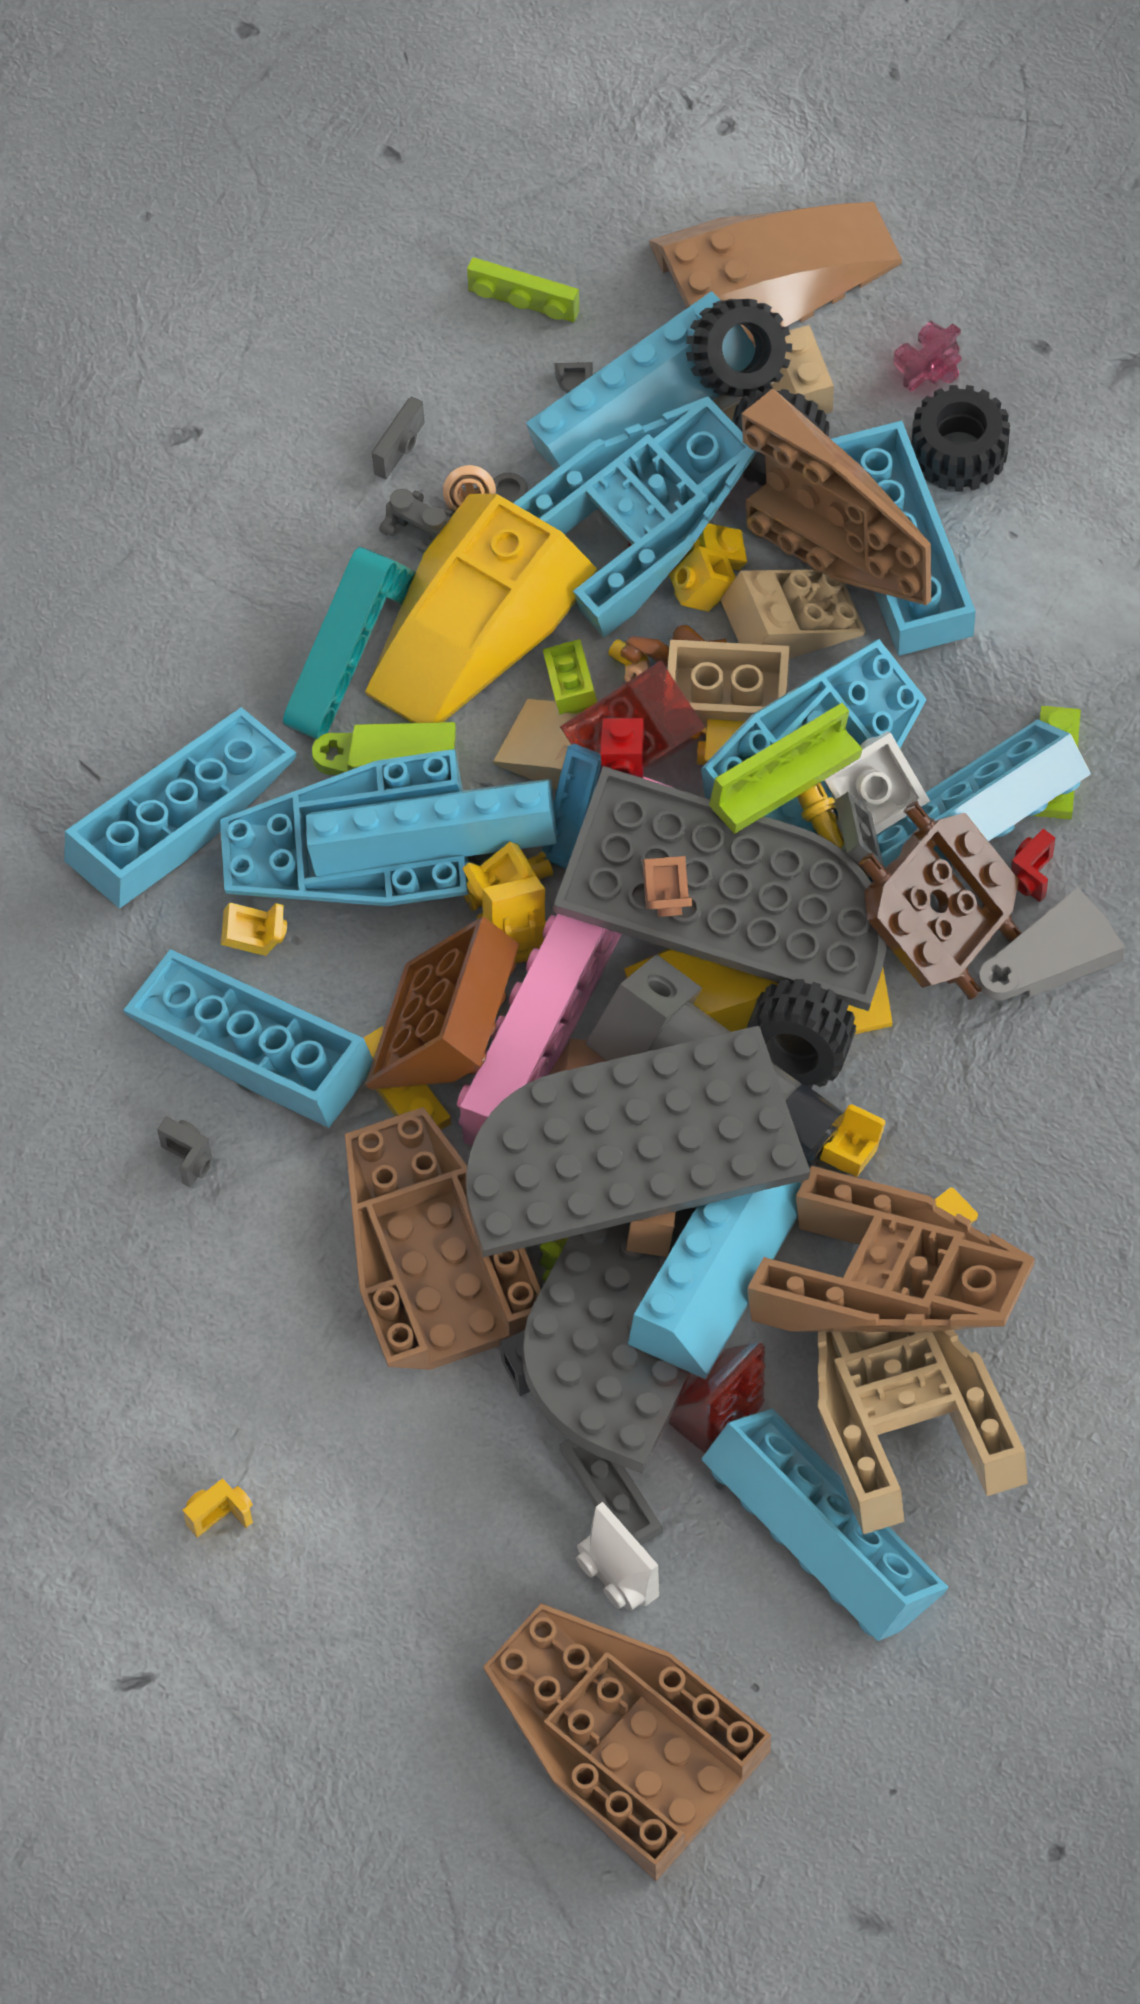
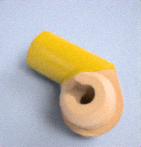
[608,639,651,690]

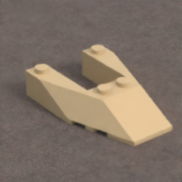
[818,1330,1028,1535]

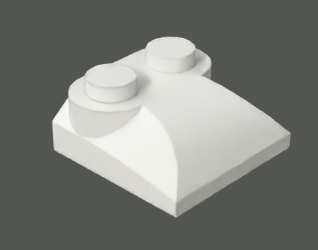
[824,731,930,835]
[576,1502,659,1611]

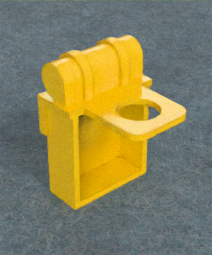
[477,876,547,964]

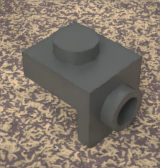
[157,1116,213,1187]

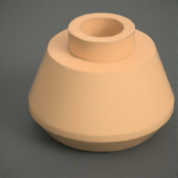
[443,465,496,512]

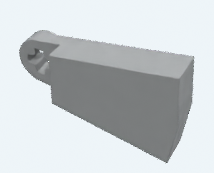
[979,887,1125,1000]

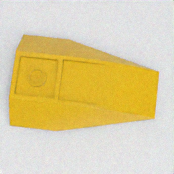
[365,494,598,723]

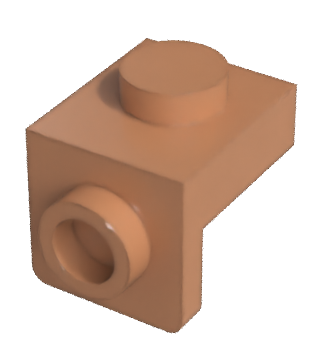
[642,856,692,917]

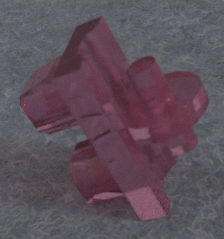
[893,320,962,392]

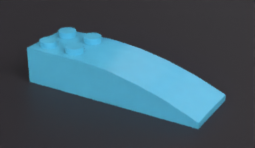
[64,707,296,909]
[123,949,373,1128]

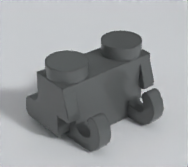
[379,489,455,553]

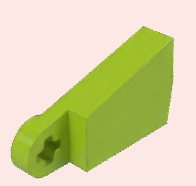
[312,722,456,775]

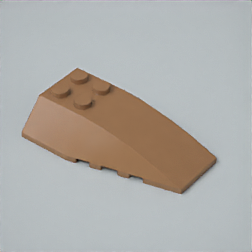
[649,202,902,345]

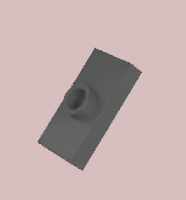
[372,396,425,480]

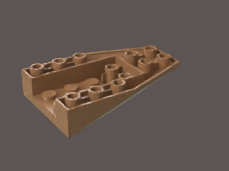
[742,388,931,605]
[483,1603,771,1881]

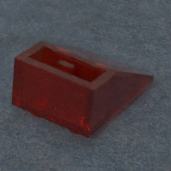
[560,661,708,772]
[669,1342,766,1453]

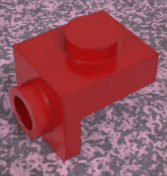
[601,718,644,778]
[1011,829,1056,902]

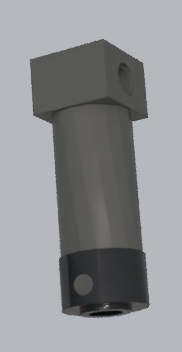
[585,954,845,1169]

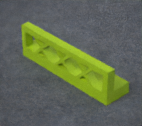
[709,703,863,834]

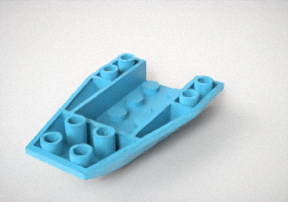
[701,639,927,835]
[220,749,471,906]

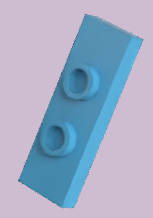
[542,744,602,869]

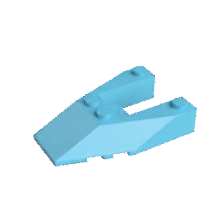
[514,396,758,637]

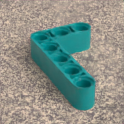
[283,547,416,739]

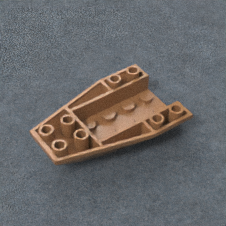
[345,1107,541,1370]

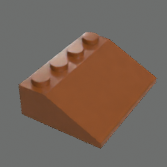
[365,916,519,1089]

